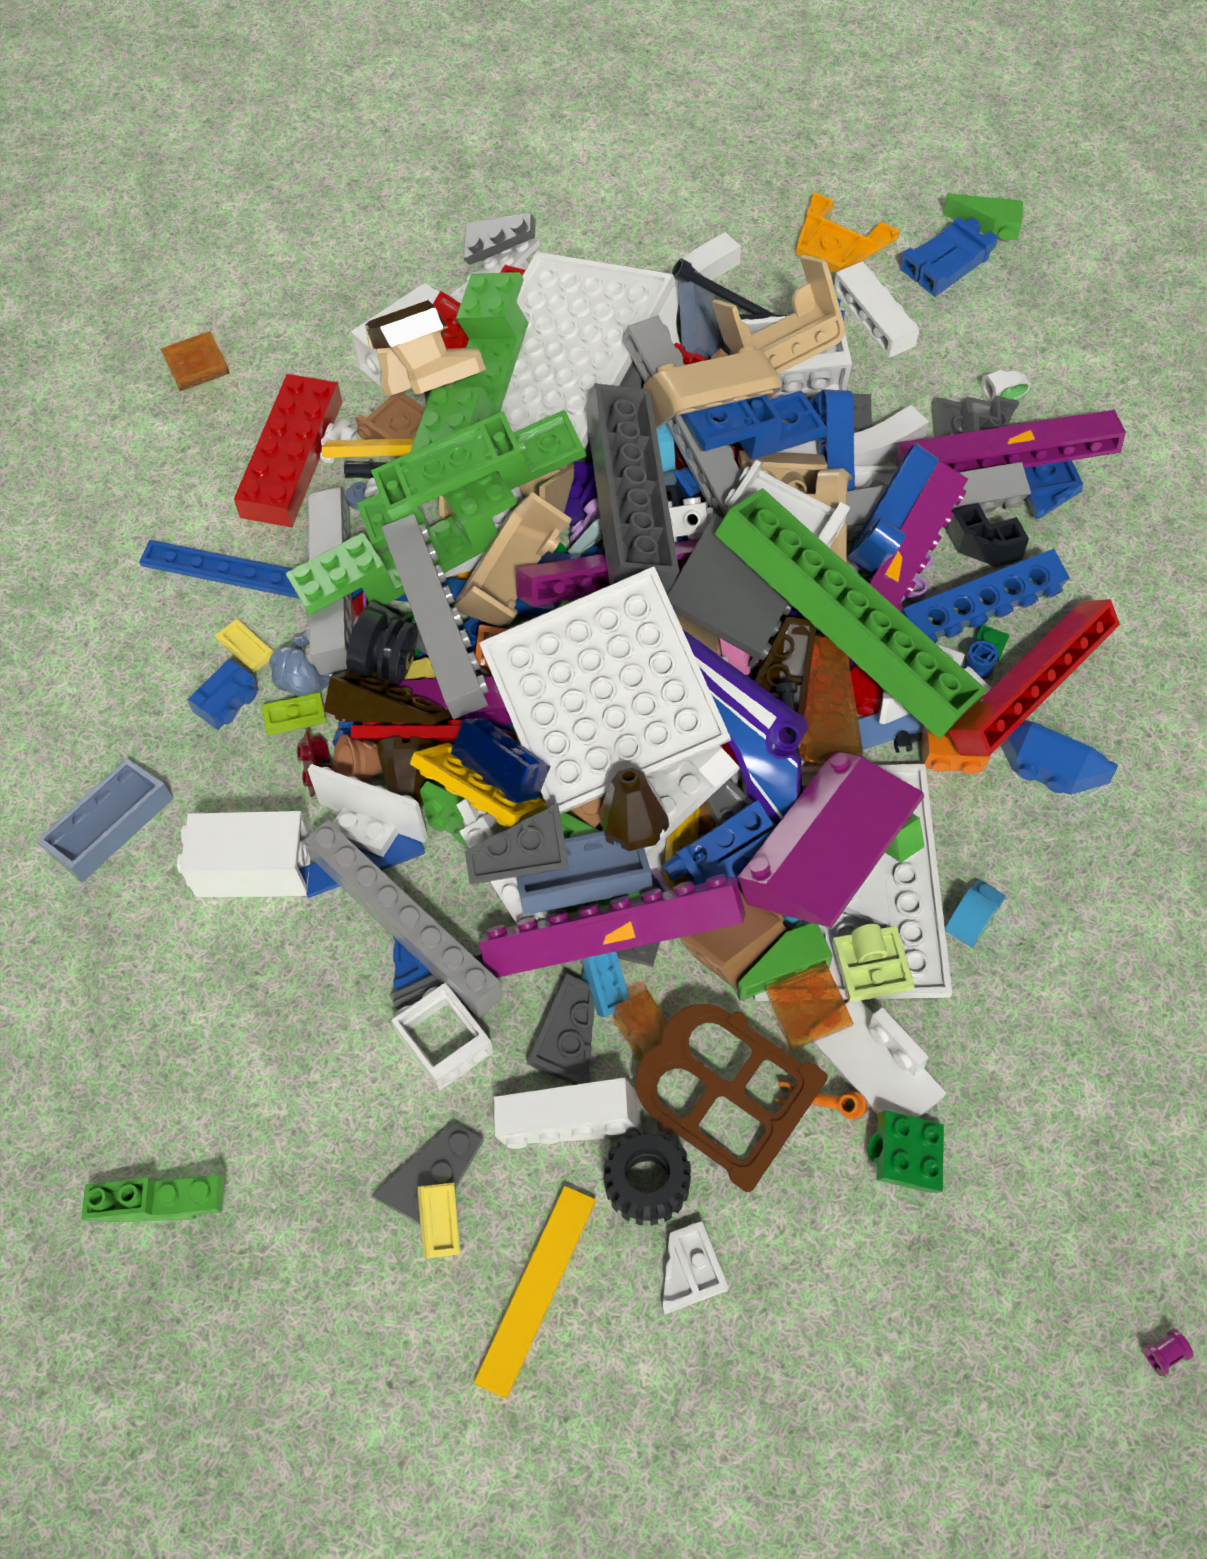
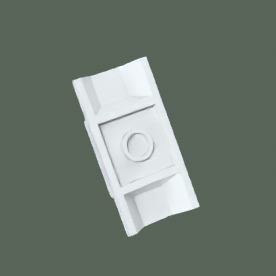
[645,746,740,856]

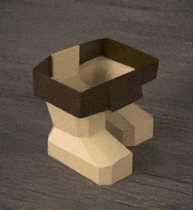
[365,300,486,396]

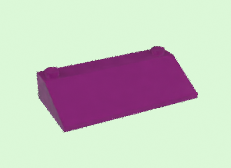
[738,751,924,928]

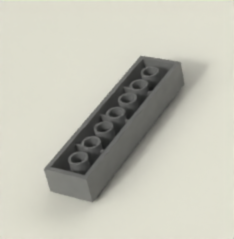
[586,383,679,594]

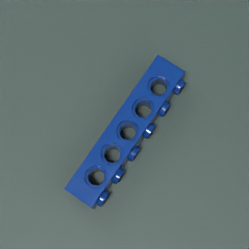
[901,549,1070,643]

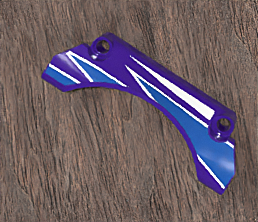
[682,629,808,825]

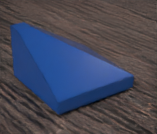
[674,467,701,499]

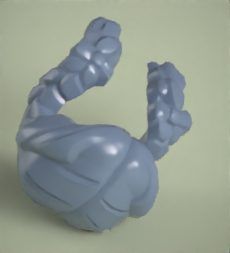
[269,633,335,696]

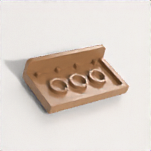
[355,392,425,459]

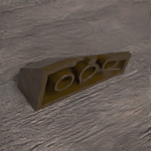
[754,617,816,717]
[324,671,450,724]

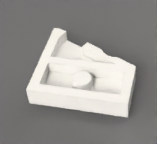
[843,859,889,928]
[662,1221,729,1315]

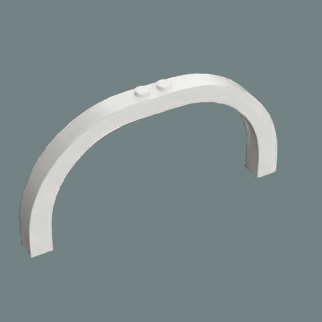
[658,232,929,466]

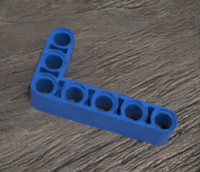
[808,389,855,492]
[847,443,939,573]

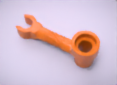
[775,1082,868,1119]

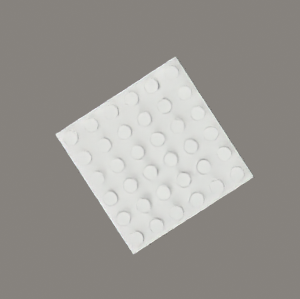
[479,567,731,814]

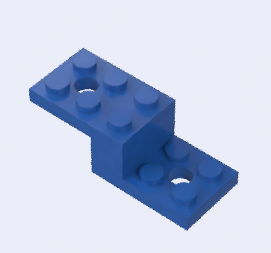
[681,391,828,460]

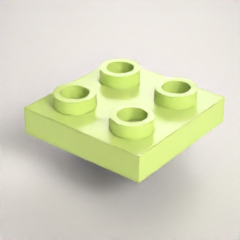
[832,924,915,1002]

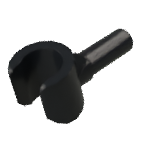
[893,731,921,753]

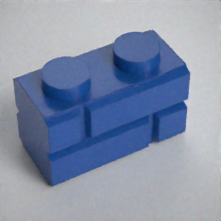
[187,659,259,730]

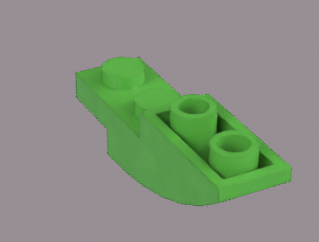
[81,1174,225,1222]

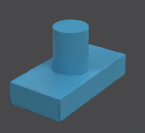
[582,952,631,1017]

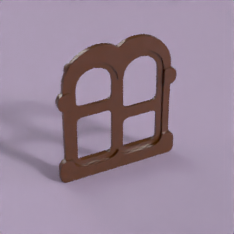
[635,1004,828,1192]

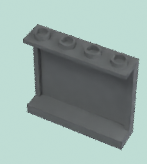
[667,513,793,668]

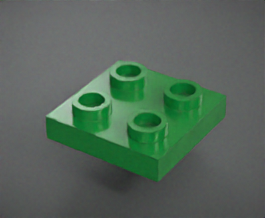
[867,1110,944,1194]

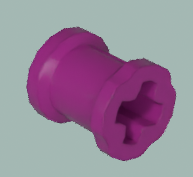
[1143,1328,1194,1376]

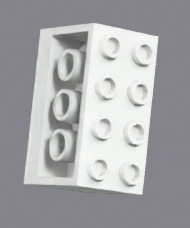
[730,316,852,399]

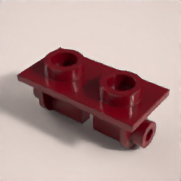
[297,731,333,797]

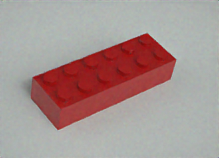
[234,374,342,528]

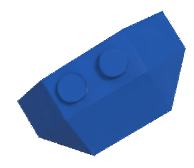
[1000,721,1118,795]

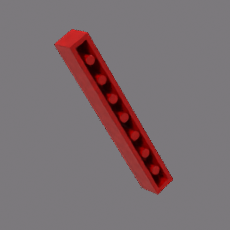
[949,599,1120,756]

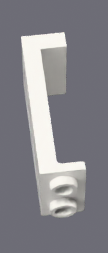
[725,460,851,548]

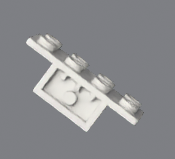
[451,240,541,303]
[307,764,428,857]
[808,1000,946,1118]

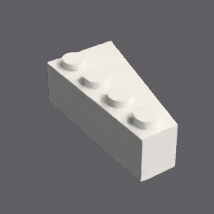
[494,1078,644,1149]

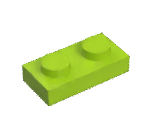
[261,692,327,736]

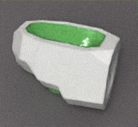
[981,370,1031,402]

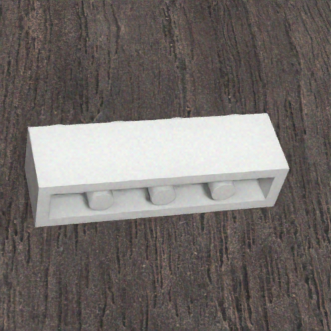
[834,261,919,358]

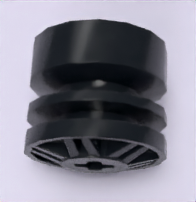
[346,610,418,686]

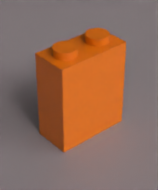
[920,695,990,774]

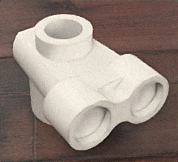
[320,419,358,464]

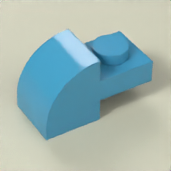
[945,880,1006,948]

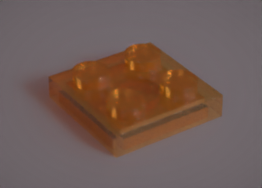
[160,331,230,392]
[765,963,854,1051]

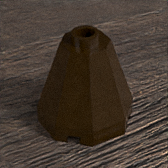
[378,737,441,807]
[599,768,669,851]

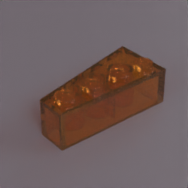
[799,636,863,764]

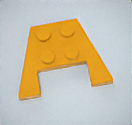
[796,192,900,273]

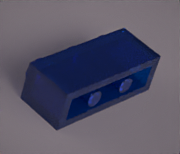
[451,718,551,803]

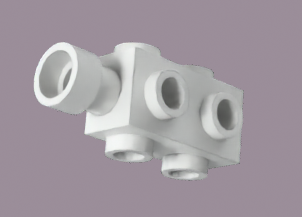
[668,497,715,542]

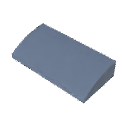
[678,269,722,360]
[36,758,173,882]
[516,831,653,915]

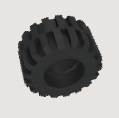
[604,1129,691,1226]

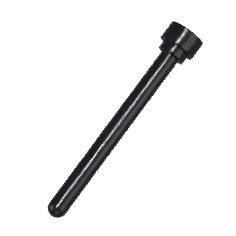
[671,258,776,315]

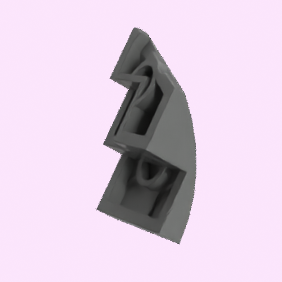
[932,396,1019,437]

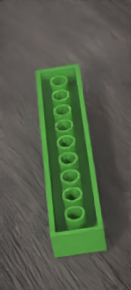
[715,488,987,739]

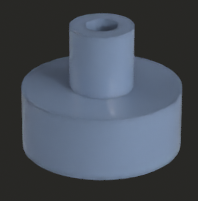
[346,482,367,510]

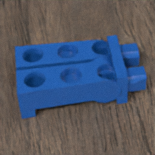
[900,217,998,297]
[662,800,774,885]

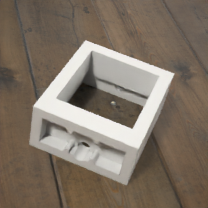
[391,982,494,1091]

